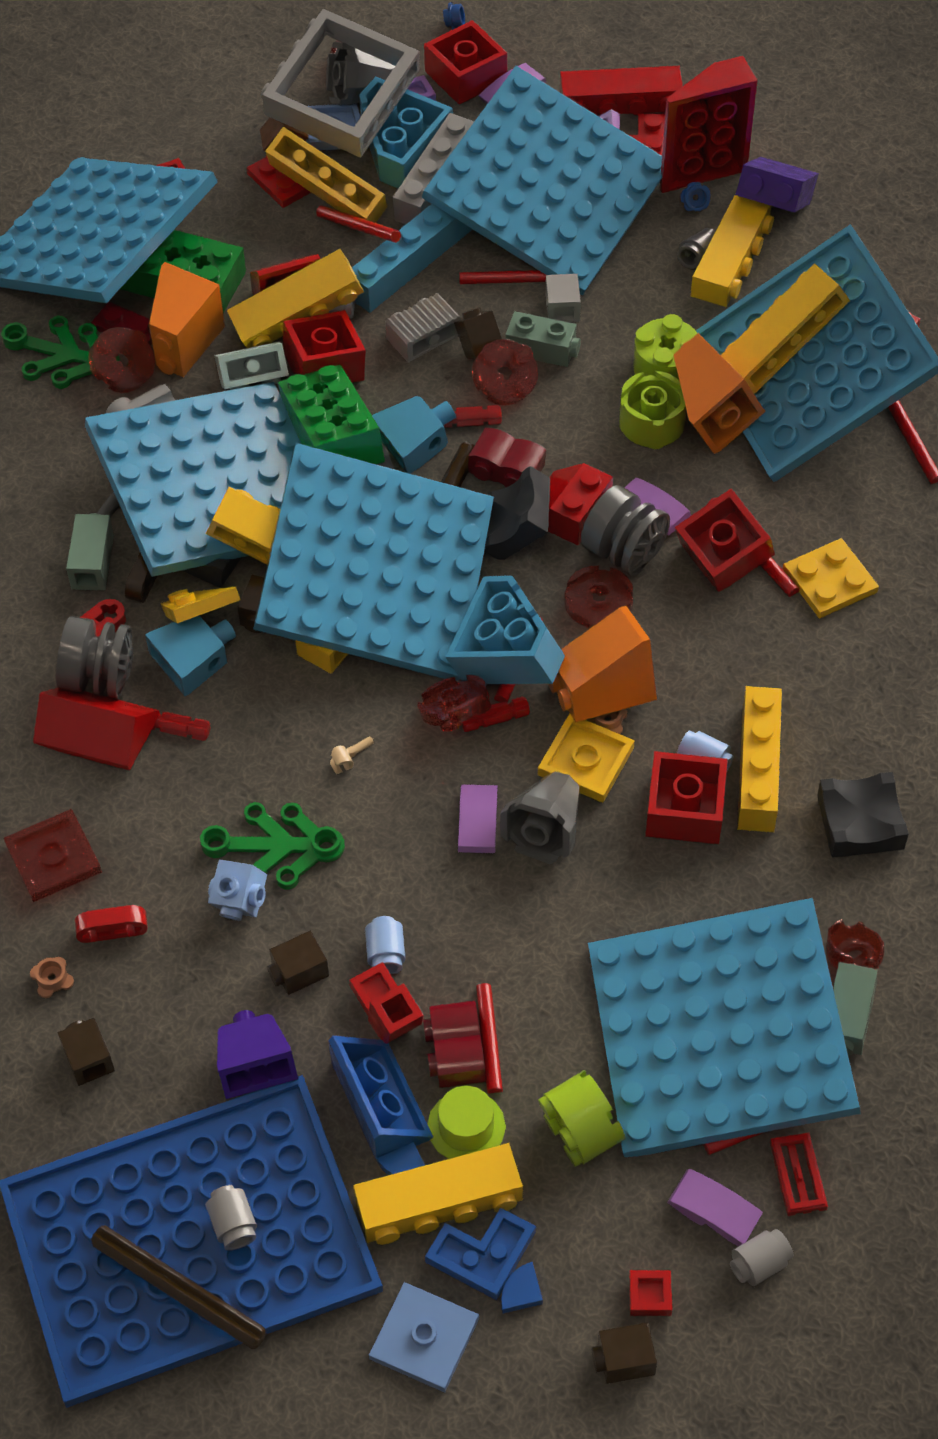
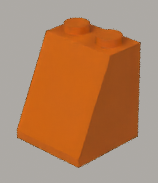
[149,262,225,378]
[673,333,766,454]
[549,606,657,722]

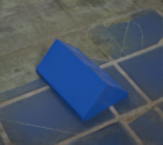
[328,1036,433,1161]

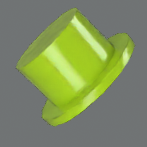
[427,1085,506,1159]

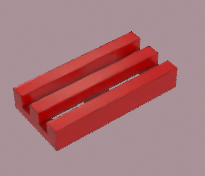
[770,1133,828,1216]

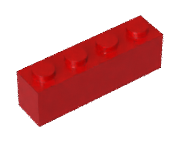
[560,66,683,115]

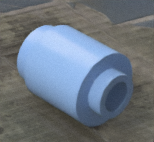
[677,730,734,771]
[365,916,405,974]

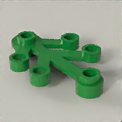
[1,315,120,389]
[200,802,345,890]

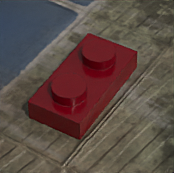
[91,302,153,352]

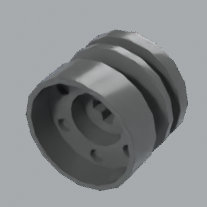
[581,485,670,576]
[56,616,133,699]

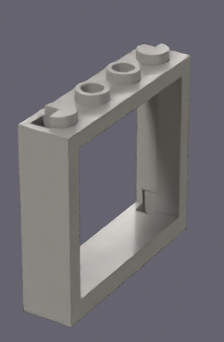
[261,9,420,158]

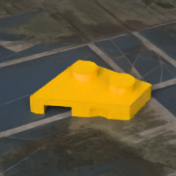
[161,587,241,623]

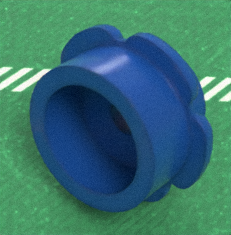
[443,2,465,30]
[680,182,711,211]

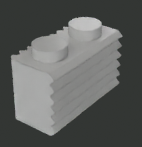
[385,293,461,362]

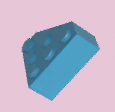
[359,76,453,188]
[445,575,565,684]

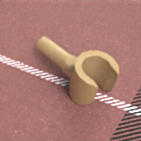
[330,736,374,774]

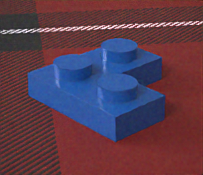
[425,1208,536,1300]

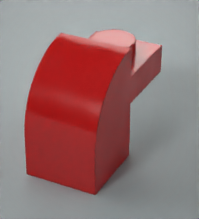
[349,962,424,1044]

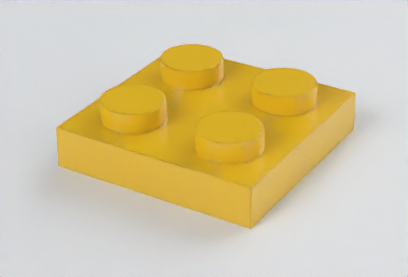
[783,538,879,619]
[538,713,635,803]

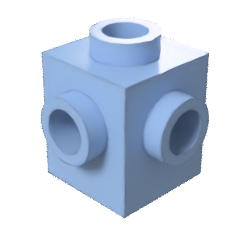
[208,859,268,921]

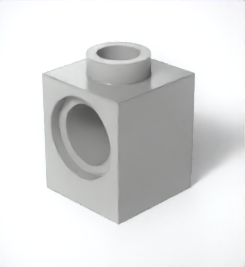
[545,274,581,322]

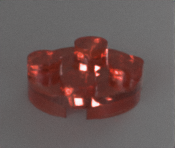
[89,327,155,393]
[472,339,538,405]
[565,566,633,629]
[417,675,491,732]

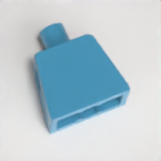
[372,396,456,474]
[145,615,236,696]

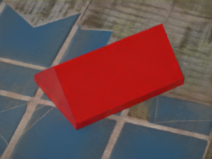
[33,688,160,771]

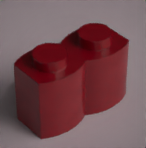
[468,428,546,488]
[423,1000,486,1088]

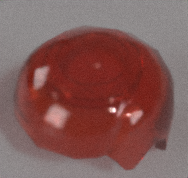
[826,919,885,970]

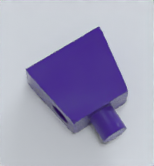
[217,1010,298,1099]

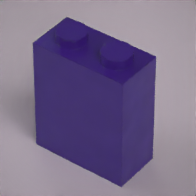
[735,156,819,213]

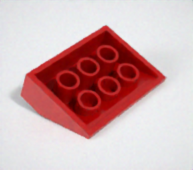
[660,56,758,193]

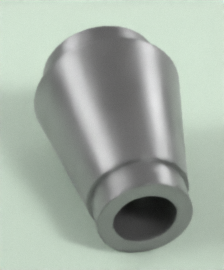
[677,228,715,269]

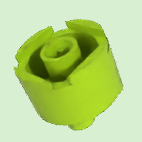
[633,314,697,379]
[619,371,686,449]
[538,1070,626,1167]

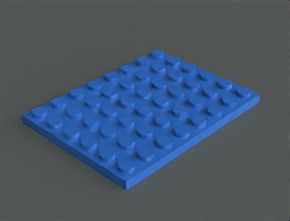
[0,1075,383,1408]

